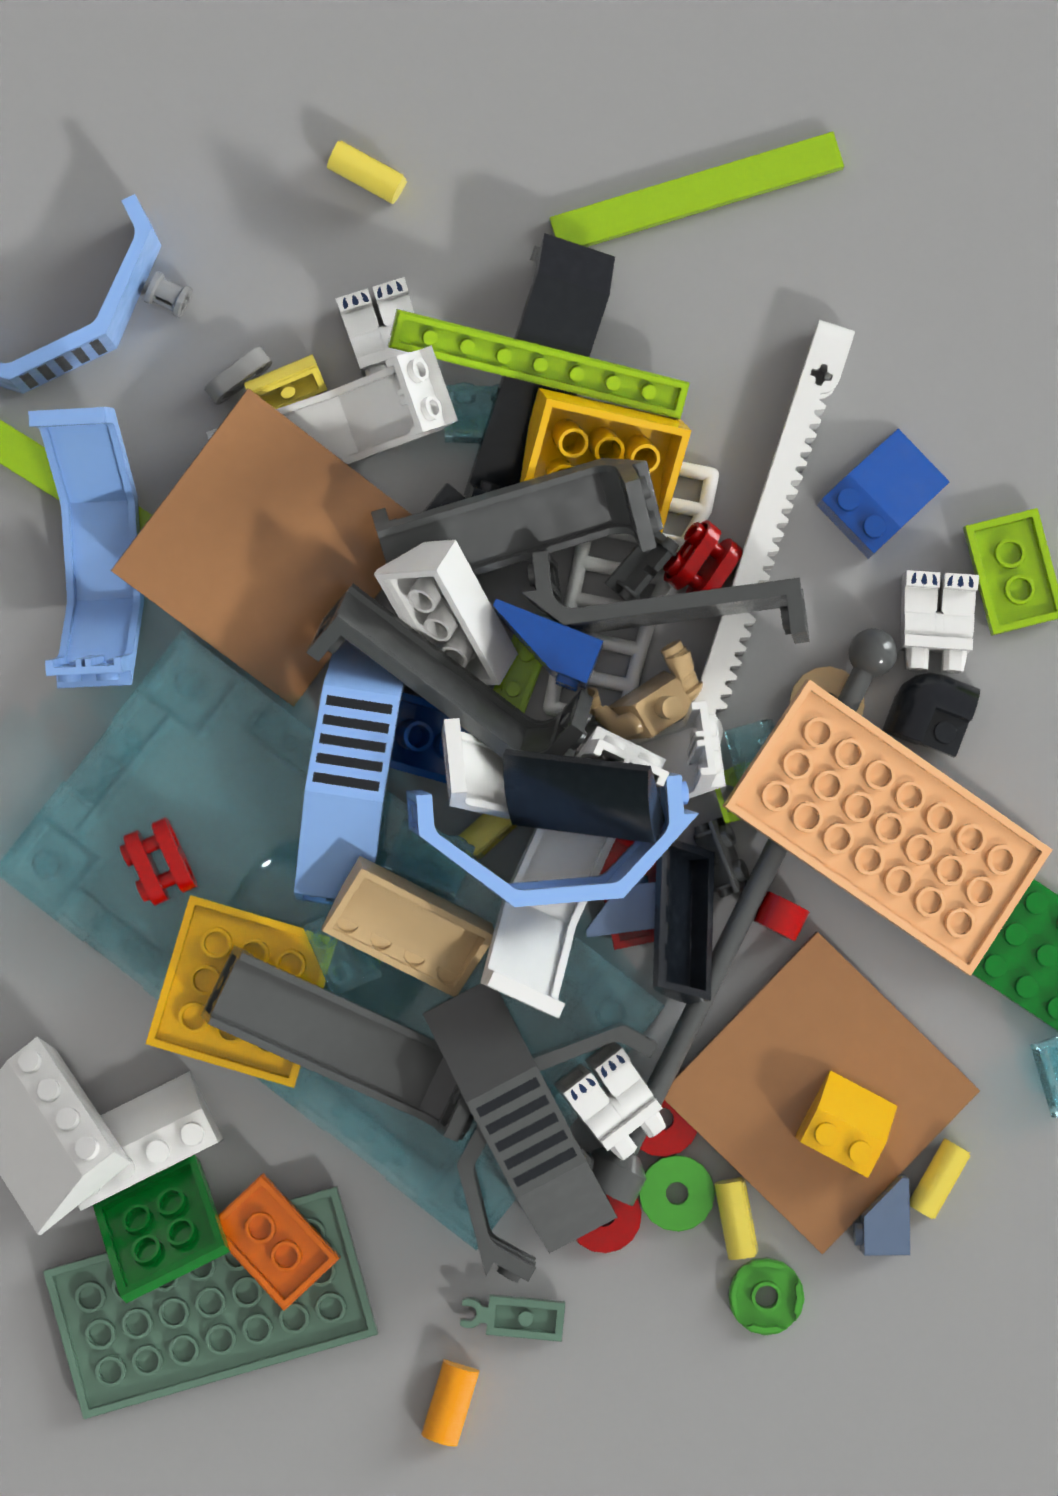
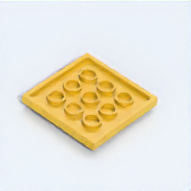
[145,895,339,1088]

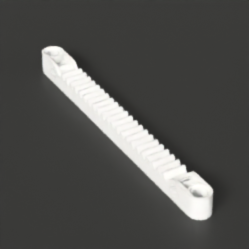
[693,320,855,743]

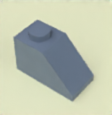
[585,875,656,938]
[853,1174,910,1256]

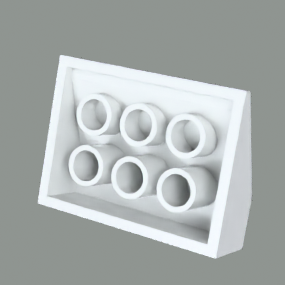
[0,1037,131,1235]

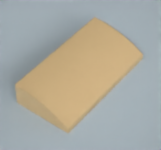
[322,856,494,997]

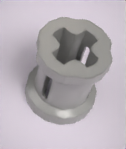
[144,272,193,318]

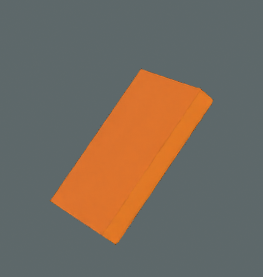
[218,1173,341,1311]

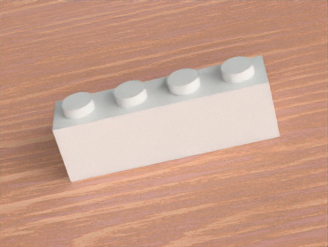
[374,540,518,685]
[78,1071,223,1211]

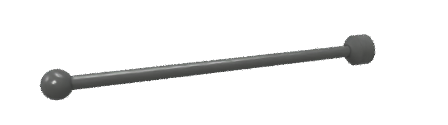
[591,628,898,1206]

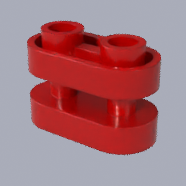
[663,520,743,593]
[119,817,198,906]

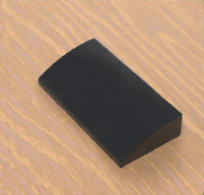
[503,749,665,843]
[653,840,715,1004]

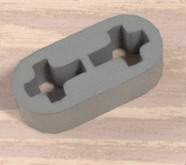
[204,347,272,405]

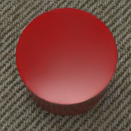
[753,891,810,942]

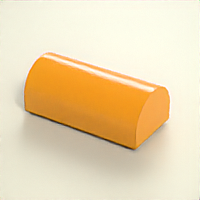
[421,1359,480,1446]

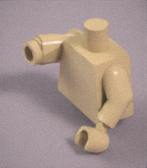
[587,639,703,740]

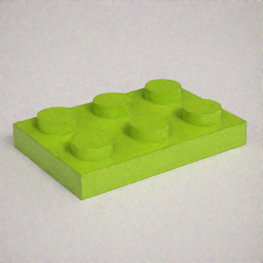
[963,508,1058,636]

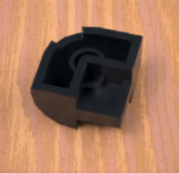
[882,672,980,758]

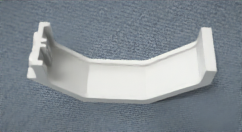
[206,345,458,465]
[442,701,726,819]
[480,726,670,1018]

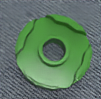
[639,1154,715,1232]
[728,1257,805,1335]

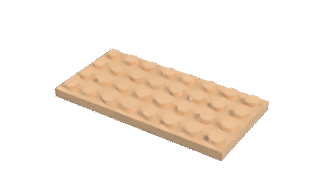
[722,680,1053,976]

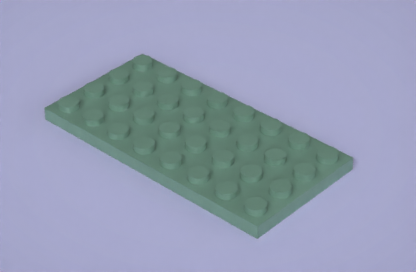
[43,1186,378,1419]

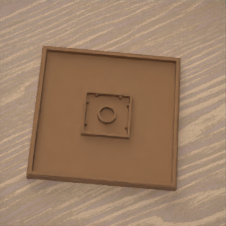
[110,388,412,707]
[664,931,980,1255]

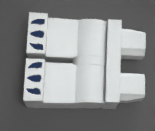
[335,277,414,377]
[899,570,979,674]
[553,1042,666,1160]

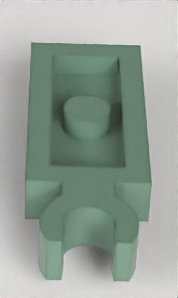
[460,1294,565,1342]

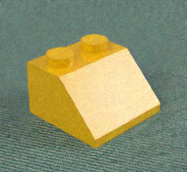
[795,1070,897,1178]

